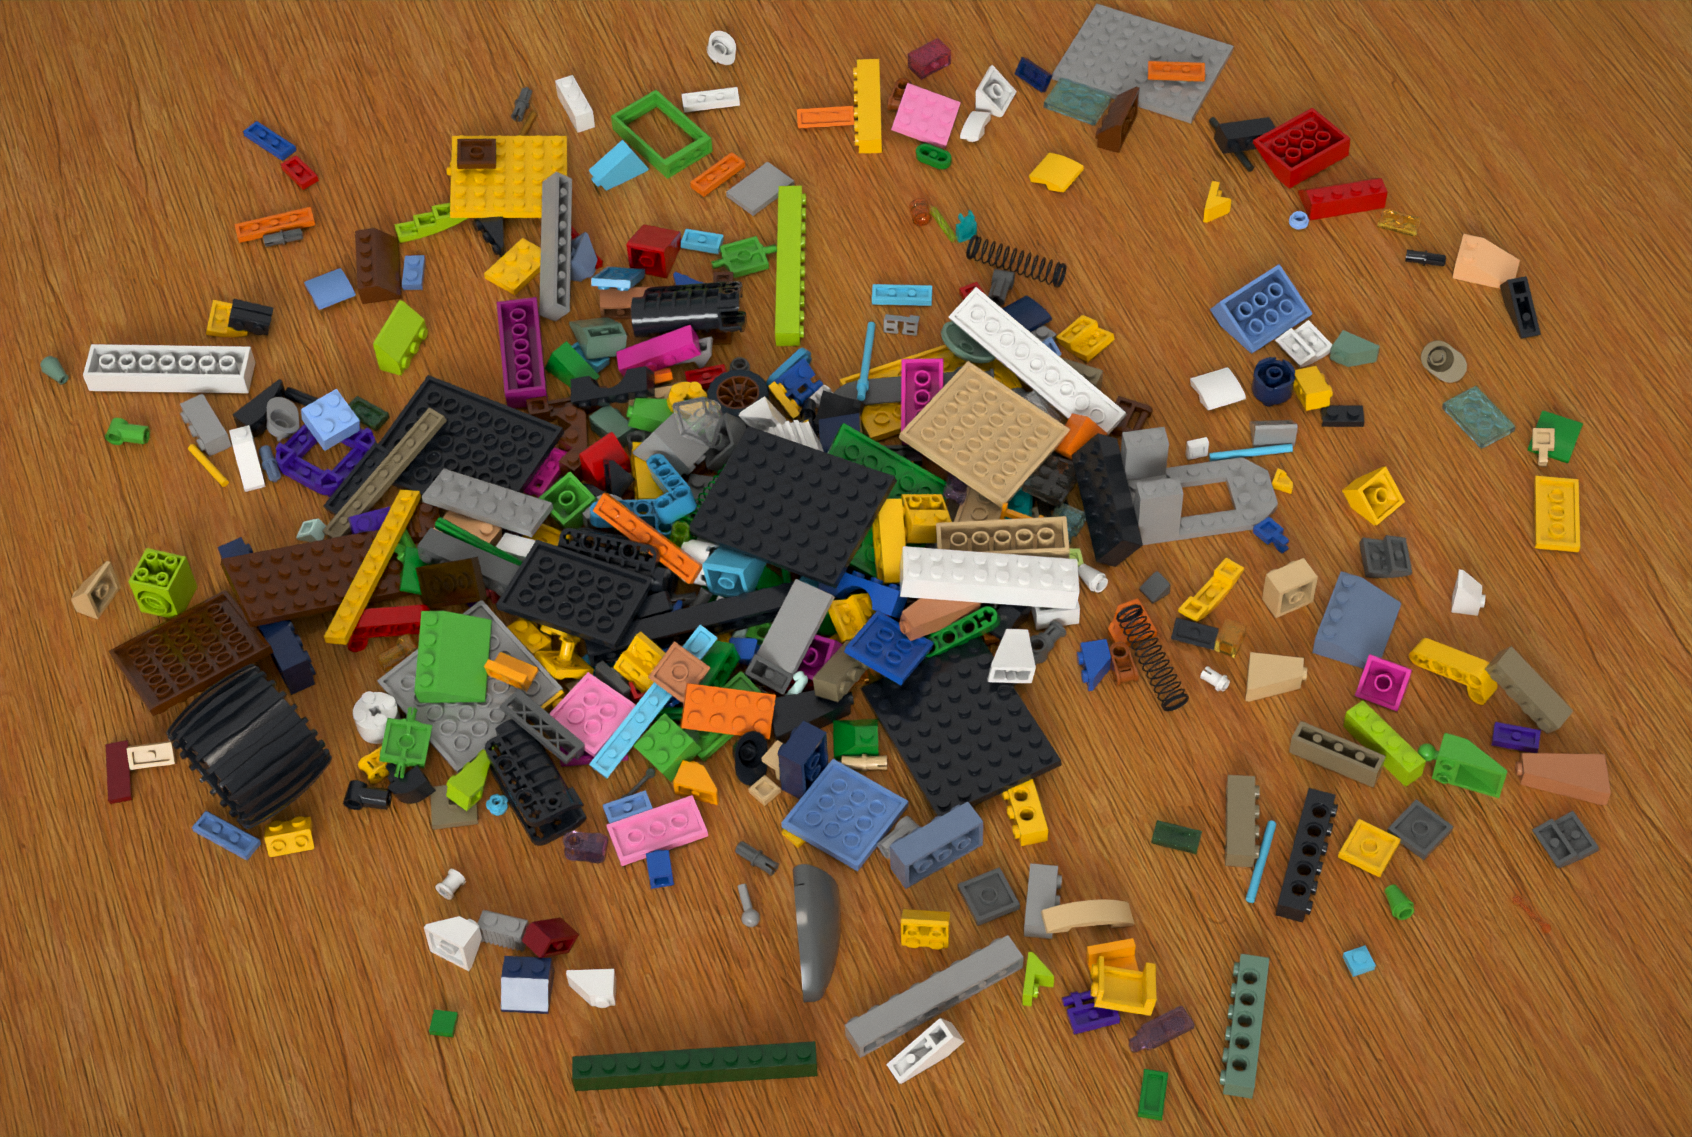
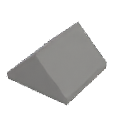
[1250,420,1298,448]

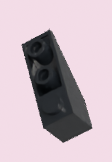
[473,216,506,257]

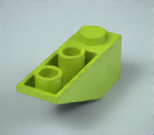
[446,746,494,811]

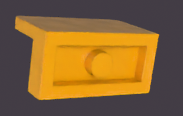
[484,652,539,692]
[1086,938,1139,982]

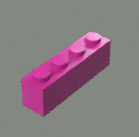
[616,325,701,377]

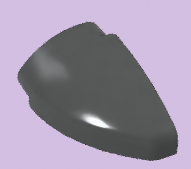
[793,864,841,1003]

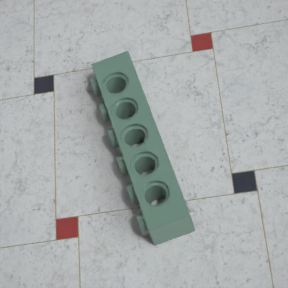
[1219,954,1270,1099]

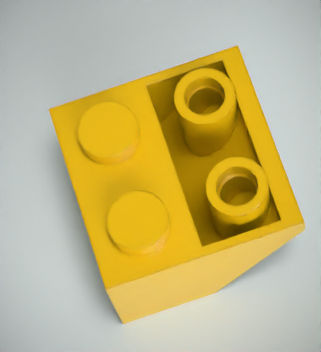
[901,494,952,543]
[901,909,950,950]

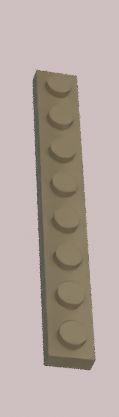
[322,408,447,538]

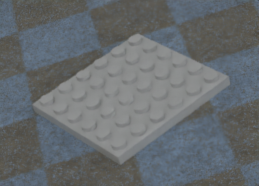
[377,601,563,774]

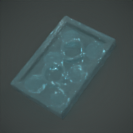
[1044,78,1111,126]
[1442,386,1516,449]

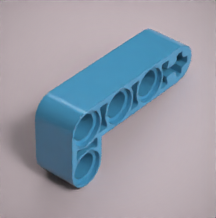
[646,454,697,524]
[590,499,675,541]

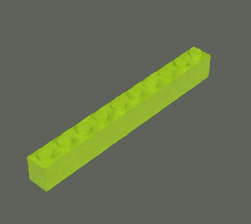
[775,186,806,346]

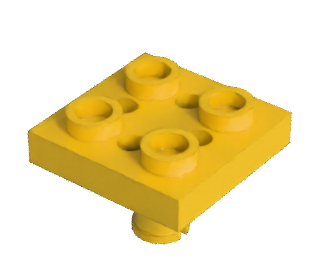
[534,637,594,680]

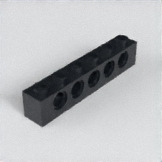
[1276,788,1338,923]

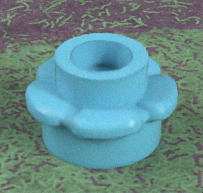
[486,794,508,816]

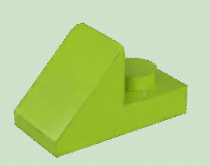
[1022,952,1054,1006]

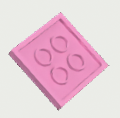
[891,83,961,149]
[549,672,636,757]

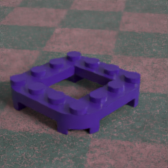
[276,424,376,497]

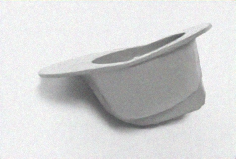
[266,397,299,442]

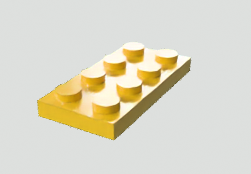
[1534,476,1580,552]

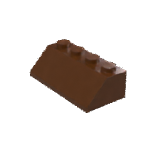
[355,228,402,304]

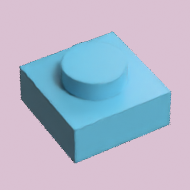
[1343,945,1376,977]

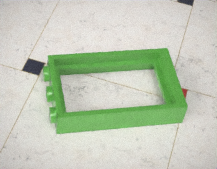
[611,90,713,179]

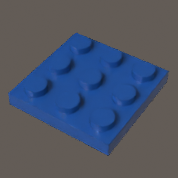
[844,610,934,685]

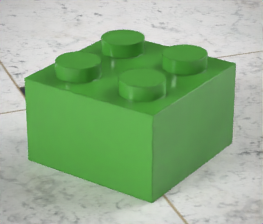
[633,713,702,782]

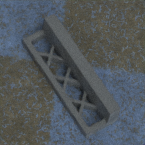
[500,688,585,764]

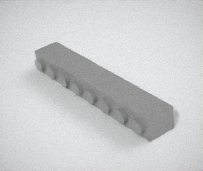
[539,172,572,322]
[845,935,1023,1058]

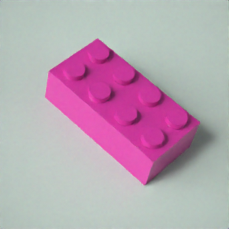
[901,358,944,445]

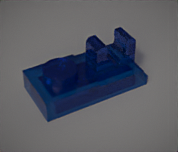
[1015,57,1053,92]

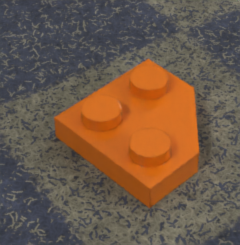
[1108,598,1157,646]

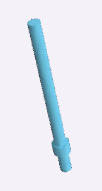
[856,322,876,401]

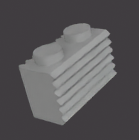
[478,910,529,952]

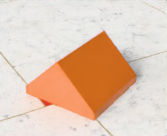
[1054,413,1108,461]

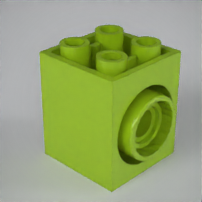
[128,548,197,618]

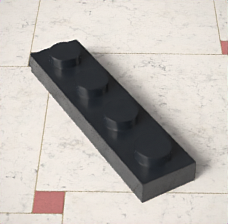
[323,442,390,516]

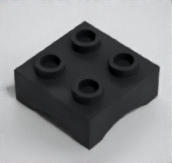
[814,390,865,434]

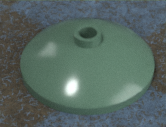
[941,321,995,364]

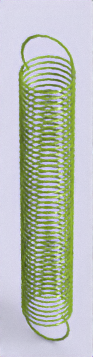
[929,206,957,244]

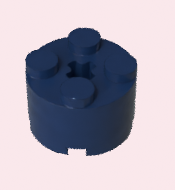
[1252,357,1295,407]

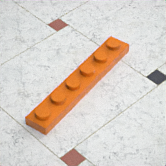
[593,493,703,584]

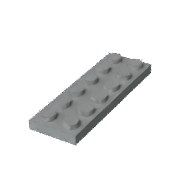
[422,469,553,537]

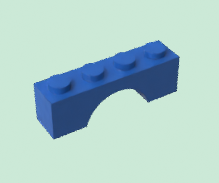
[818,571,907,619]

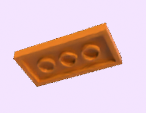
[680,683,776,739]

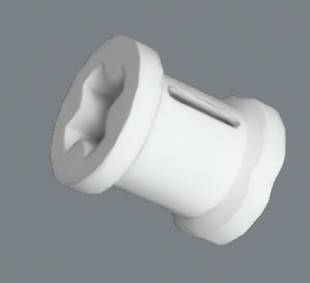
[435,869,466,900]

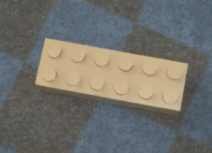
[936,516,1070,559]

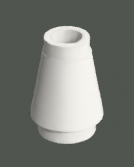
[1078,564,1108,593]

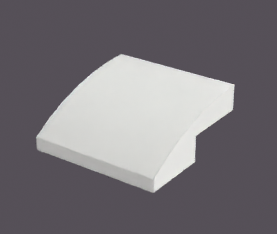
[1275,320,1332,368]
[1190,367,1246,410]

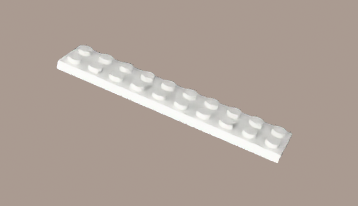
[949,287,1127,436]

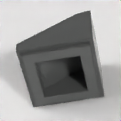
[1139,571,1170,604]

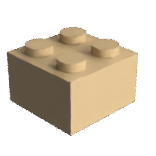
[1262,558,1318,618]

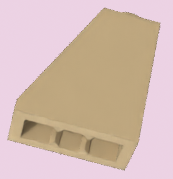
[1245,652,1307,702]

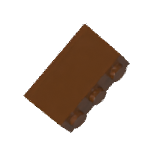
[1095,87,1140,153]

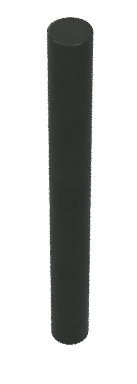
[1209,117,1254,172]

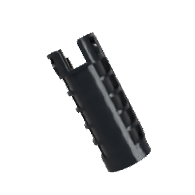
[631,281,747,338]
[558,527,679,599]
[485,718,587,846]

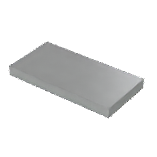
[756,579,835,675]

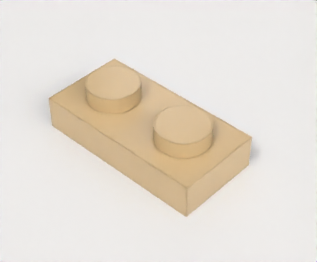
[127,741,176,770]

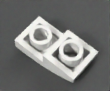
[960,111,991,142]

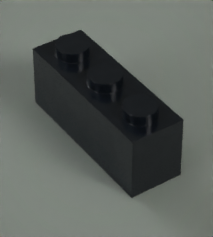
[1214,117,1276,154]

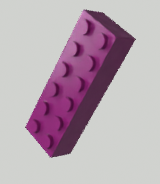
[497,297,548,408]

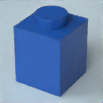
[646,850,674,889]

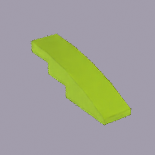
[394,203,468,243]

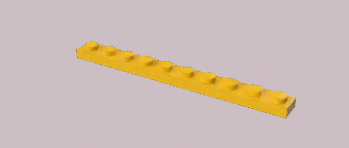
[324,490,421,645]

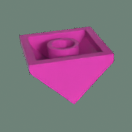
[1355,654,1413,711]

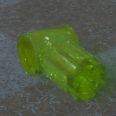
[669,521,691,548]

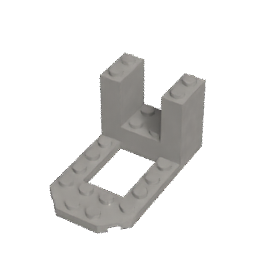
[1121,427,1278,545]

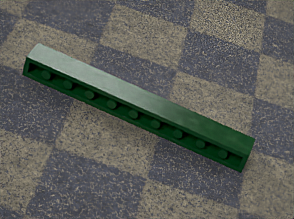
[572,1041,818,1091]

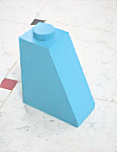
[588,140,649,191]

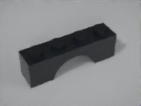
[571,366,655,410]

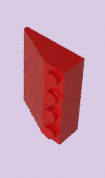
[1253,108,1351,189]

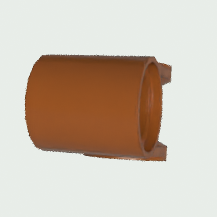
[887,78,912,111]
[1110,642,1139,686]

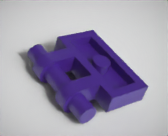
[1062,990,1120,1035]

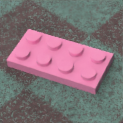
[606,795,708,867]

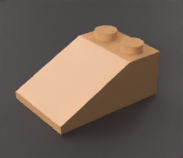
[1452,234,1520,289]
[433,511,502,547]

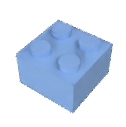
[301,389,360,451]

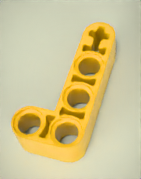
[1409,638,1498,705]

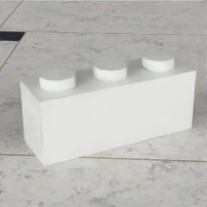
[555,75,595,133]

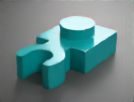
[956,210,977,243]

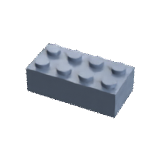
[890,802,983,889]

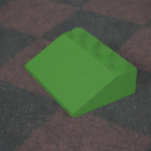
[414,611,492,703]

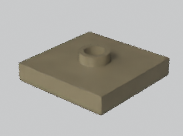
[431,785,478,830]

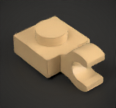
[1532,428,1555,466]

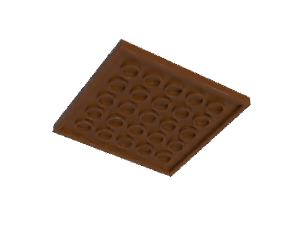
[109,590,273,716]

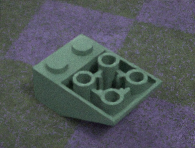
[569,317,627,359]

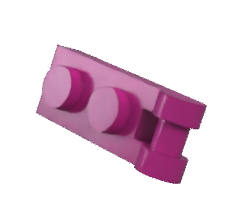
[524,447,567,498]

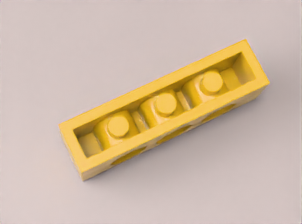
[1002,779,1048,846]

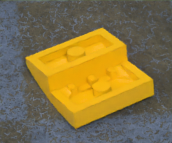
[1029,153,1084,192]
[206,300,248,337]
[1056,315,1115,362]
[828,593,876,643]
[613,632,665,693]

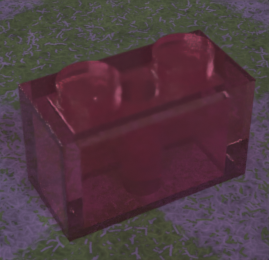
[908,38,951,80]

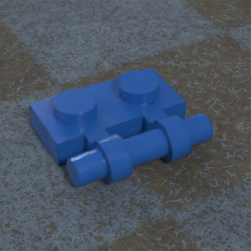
[772,358,823,407]

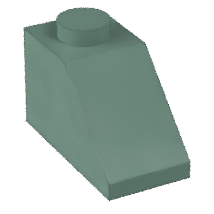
[1330,330,1380,367]

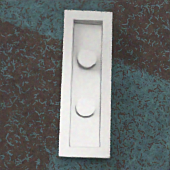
[682,87,740,112]

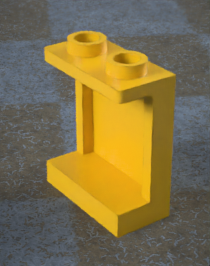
[1090,956,1157,1016]

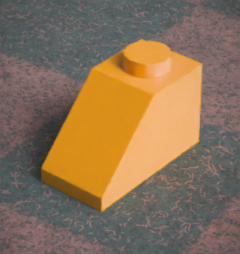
[673,760,719,805]

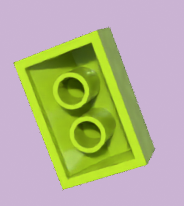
[373,300,428,376]

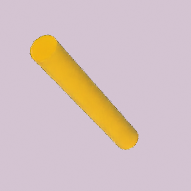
[188,444,229,487]

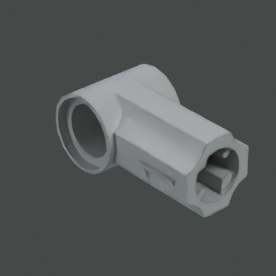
[877,816,920,859]

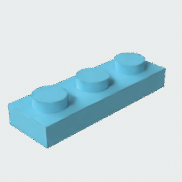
[872,284,932,306]

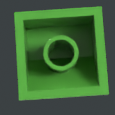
[539,472,597,536]

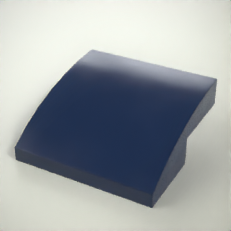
[1002,295,1052,332]
[819,413,863,453]

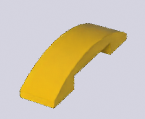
[1178,558,1244,622]

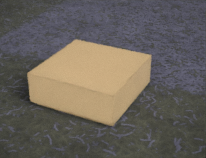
[748,775,781,806]

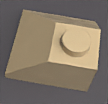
[71,561,121,619]

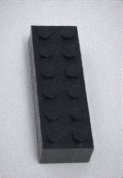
[1072,433,1143,567]

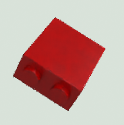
[626,224,681,279]

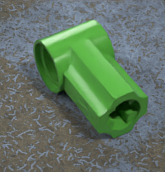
[105,418,150,445]

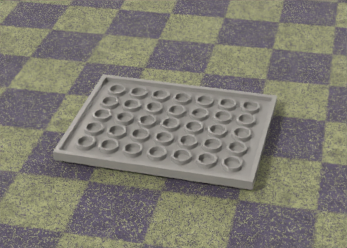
[1052,4,1234,123]

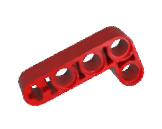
[347,605,430,652]

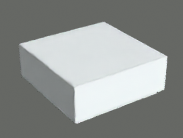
[1185,437,1209,460]

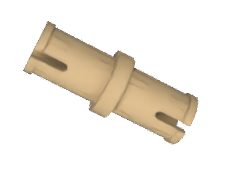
[842,754,887,772]

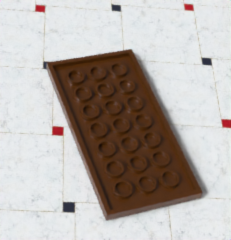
[220,530,414,627]

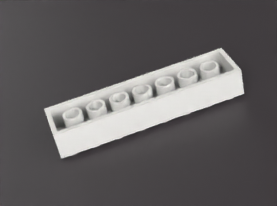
[83,344,255,393]
[900,546,1080,609]

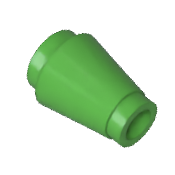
[1385,884,1414,920]

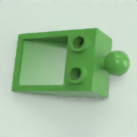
[1418,733,1507,798]

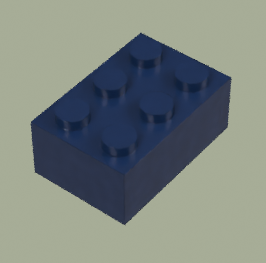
[777,720,829,799]

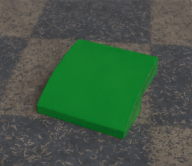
[1527,410,1583,464]
[399,546,431,595]

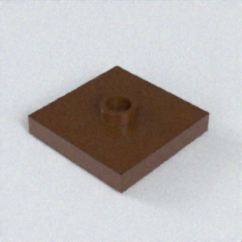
[457,139,496,169]

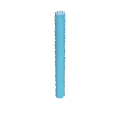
[1209,443,1293,461]
[1245,821,1277,903]

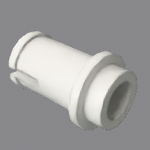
[1200,666,1230,691]

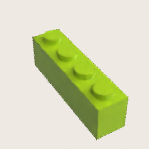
[1343,700,1426,787]

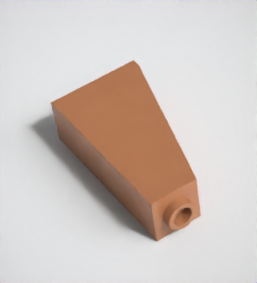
[899,598,981,641]
[1515,753,1611,805]

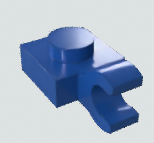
[1253,517,1289,553]

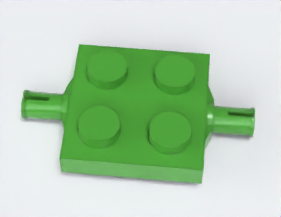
[711,236,777,278]
[379,707,432,778]

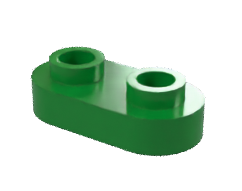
[916,144,952,169]

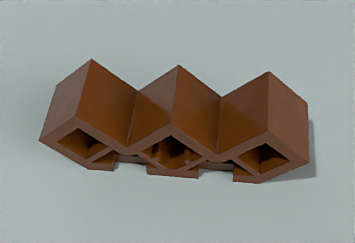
[556,403,589,482]

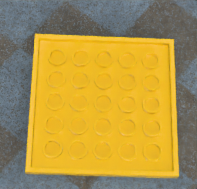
[450,135,567,218]

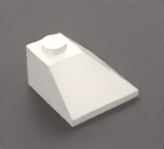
[424,916,482,971]

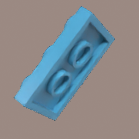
[591,267,645,291]

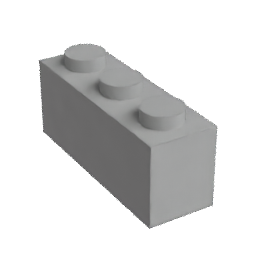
[180,394,231,457]
[1024,863,1062,939]

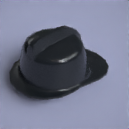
[732,731,768,786]

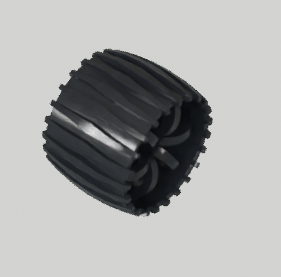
[166,664,332,829]

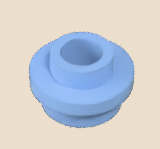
[1289,211,1309,229]

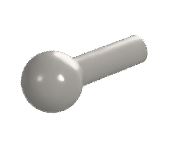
[737,884,760,927]

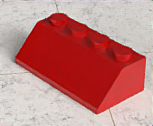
[1298,178,1388,221]

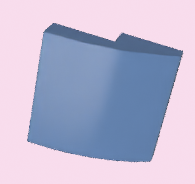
[304,268,356,310]

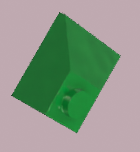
[833,719,879,761]

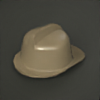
[1421,340,1467,383]

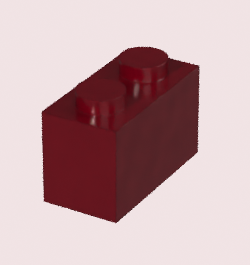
[521,917,579,958]

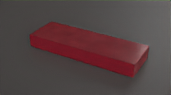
[105,740,133,804]

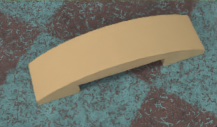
[1041,899,1134,934]

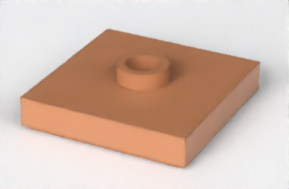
[648,641,711,703]

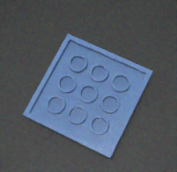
[781,759,909,871]

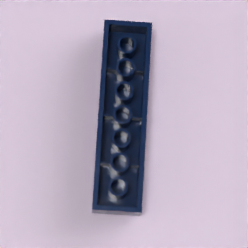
[217,537,316,695]

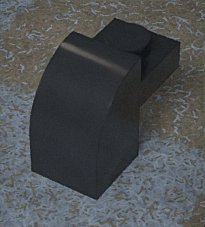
[385,763,436,804]

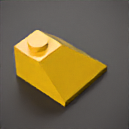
[1342,466,1405,525]

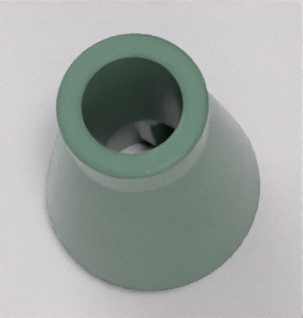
[40,356,69,385]

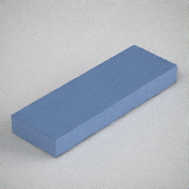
[192,811,261,861]

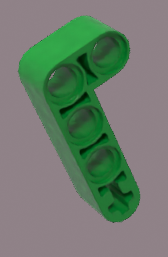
[923,606,1001,658]

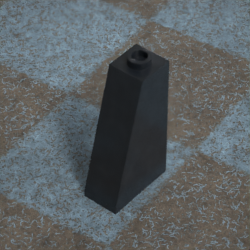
[772,690,854,744]

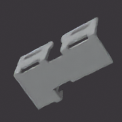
[883,314,920,336]

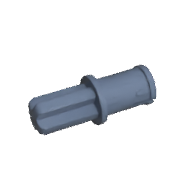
[258,445,281,482]

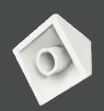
[975,65,1017,117]
[739,396,786,432]

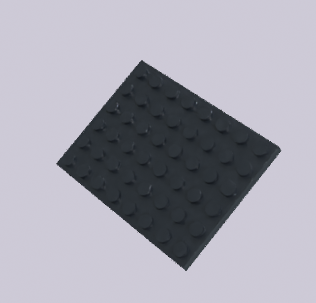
[378,375,564,497]
[687,426,897,588]
[861,637,1062,817]

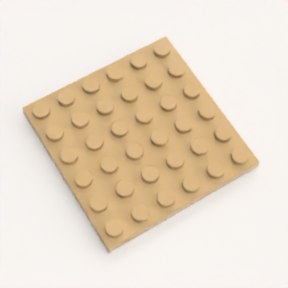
[899,361,1070,508]

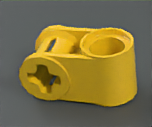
[358,746,397,784]

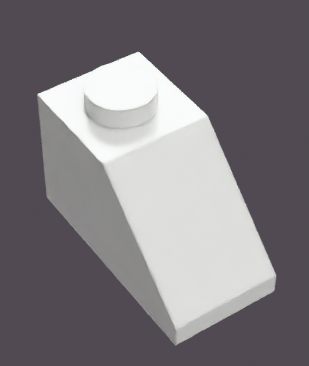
[1451,569,1486,616]
[566,969,616,1008]

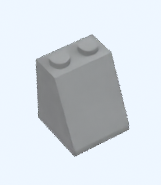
[632,412,710,476]

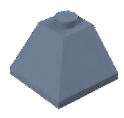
[570,232,597,282]

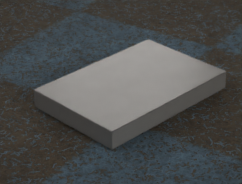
[726,162,795,216]

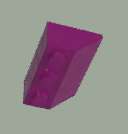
[796,635,843,680]

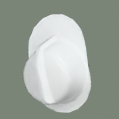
[707,31,736,65]

